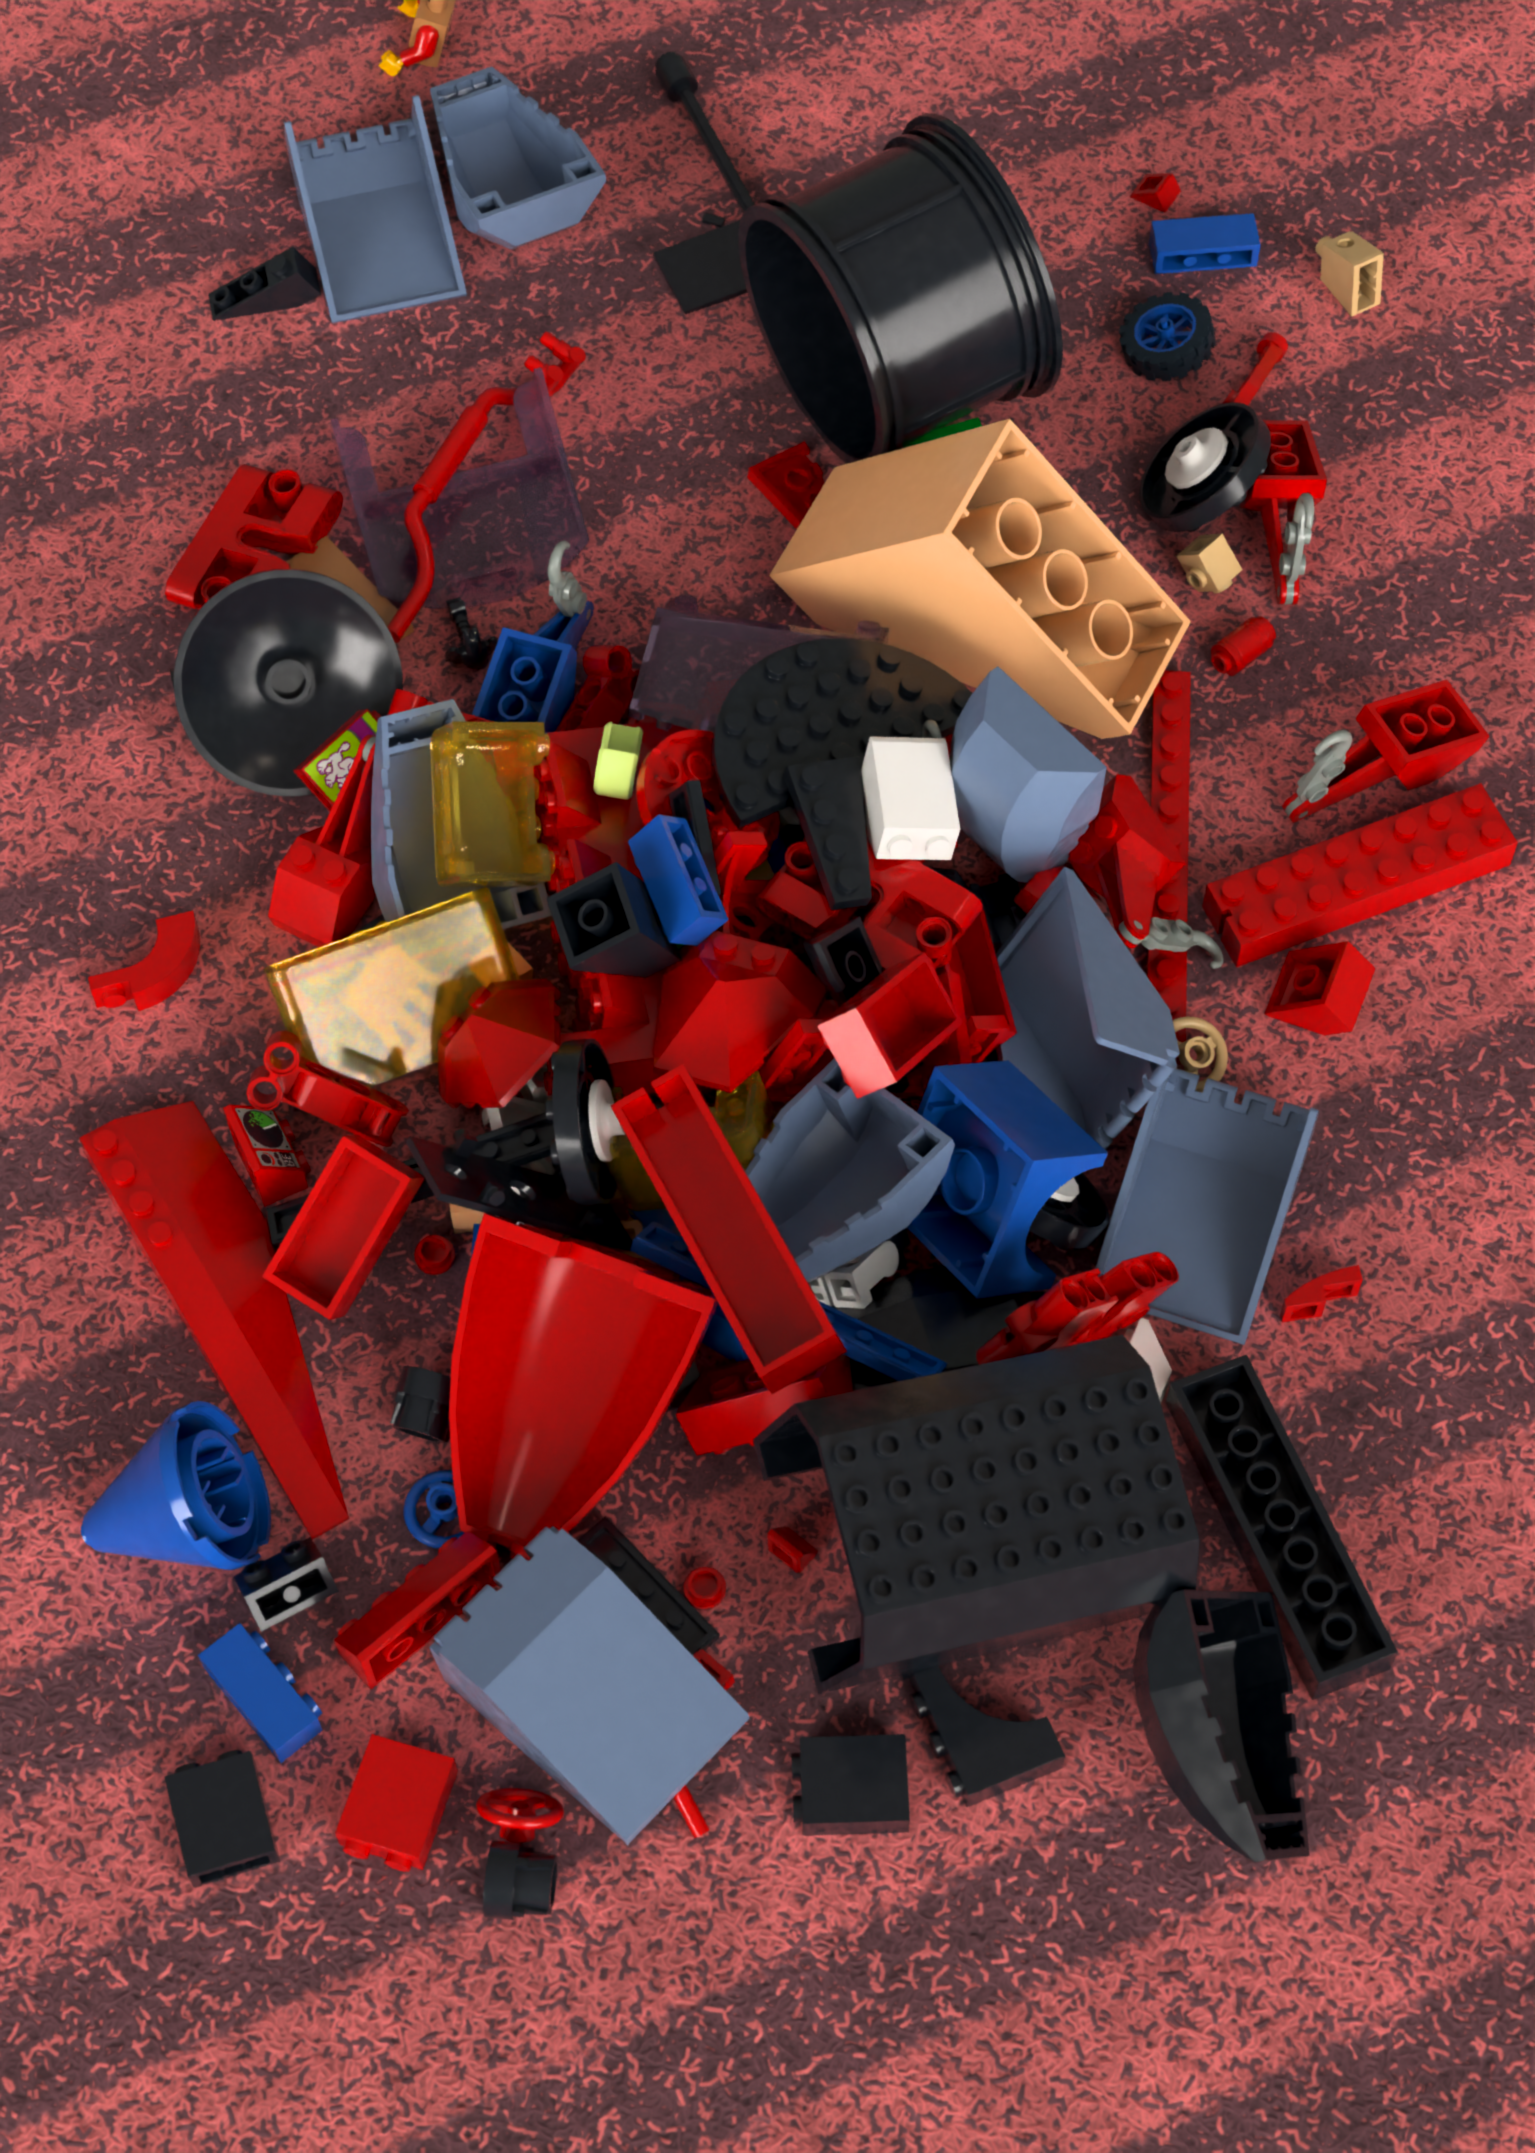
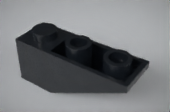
[209,247,321,321]

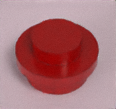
[414,1235,455,1275]
[683,1567,726,1609]

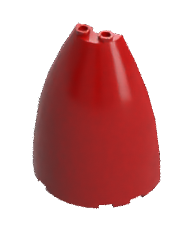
[449,1213,718,1561]

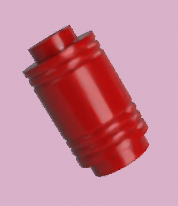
[1211,616,1276,676]

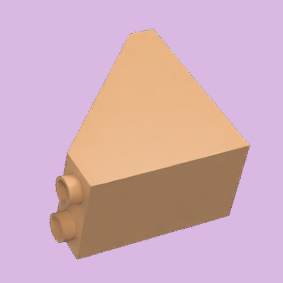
[769,419,1191,739]

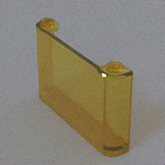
[263,887,520,1087]

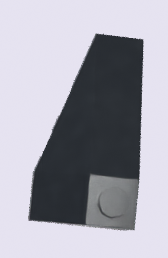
[802,917,924,1079]

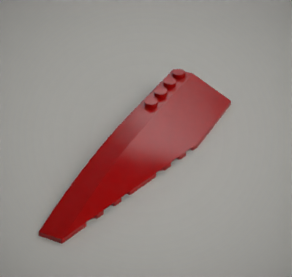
[79,1101,349,1540]

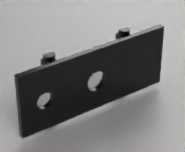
[406,1129,633,1251]

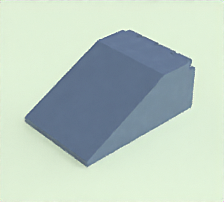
[284,95,467,324]
[996,867,1180,1150]
[1095,1068,1319,1345]
[429,1526,750,1845]

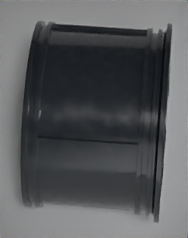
[738,113,1063,464]

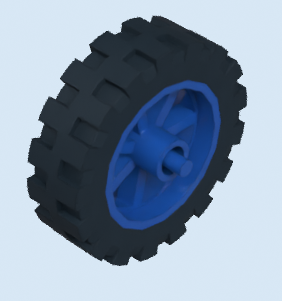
[1119,292,1216,381]

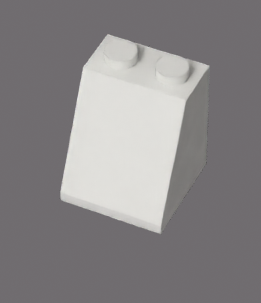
[861,737,960,860]

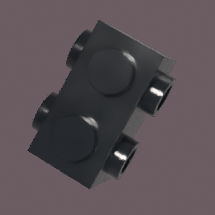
[233,1537,339,1632]

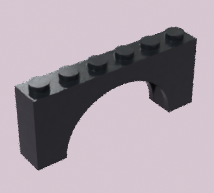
[899,1666,1065,1807]

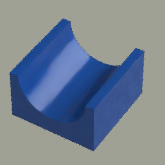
[907,1060,1108,1299]

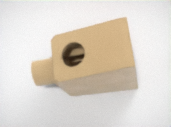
[1315,232,1384,317]

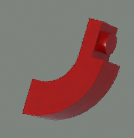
[88,910,200,1011]

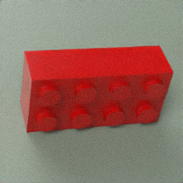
[928,899,1017,1052]
[817,952,963,1099]
[262,1135,425,1320]

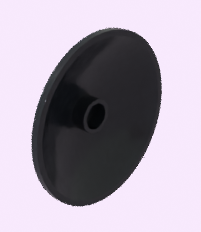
[170,569,403,796]

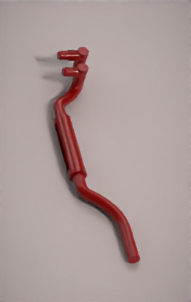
[387,331,586,643]

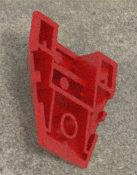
[653,931,828,1093]
[438,978,560,1108]

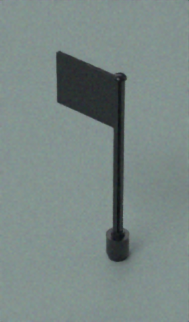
[653,52,755,314]

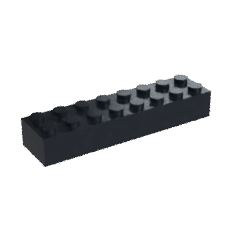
[1166,1354,1398,1700]

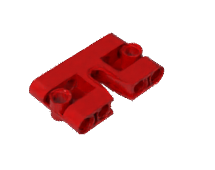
[165,464,343,610]
[755,835,983,971]
[976,1252,1179,1365]

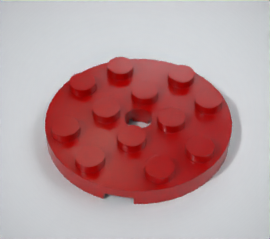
[636,729,780,872]

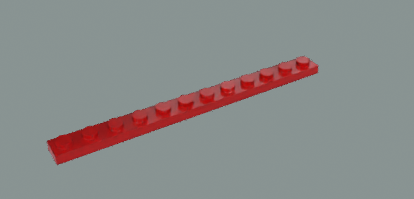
[1147,670,1191,1065]

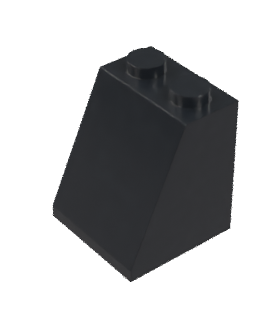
[546,862,681,978]

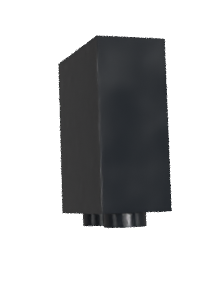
[791,1734,910,1836]
[164,1750,280,1888]

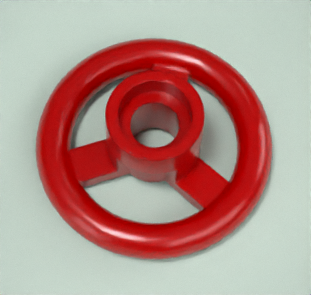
[476,1788,564,1843]

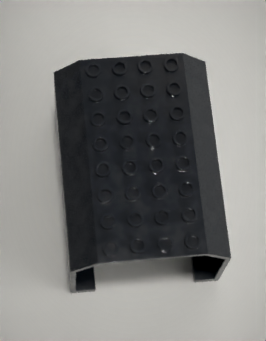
[753,1334,1200,1694]

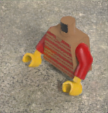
[378,0,456,76]

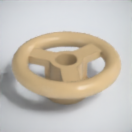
[1172,1016,1228,1093]

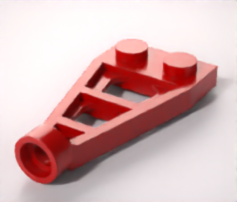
[1222,332,1288,405]

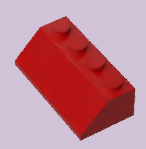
[675,1354,853,1456]
[334,1531,501,1690]

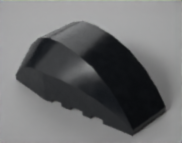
[1133,1590,1310,1862]

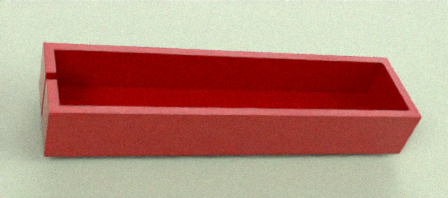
[1202,783,1518,968]
[610,1064,847,1395]

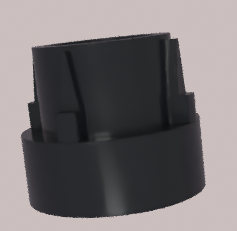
[390,1366,451,1443]
[483,1840,558,1920]

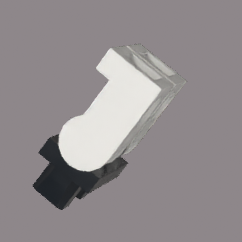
[809,1228,911,1309]

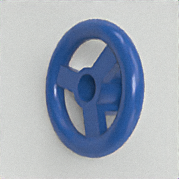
[403,1470,464,1549]

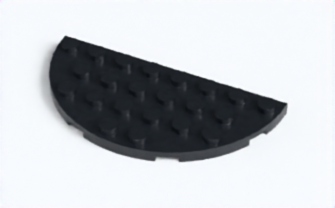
[711,638,972,829]

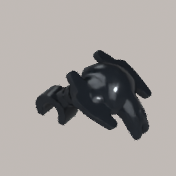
[444,597,498,669]

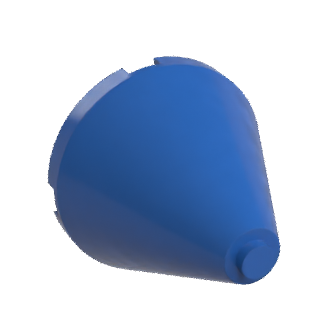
[81,1401,271,1570]

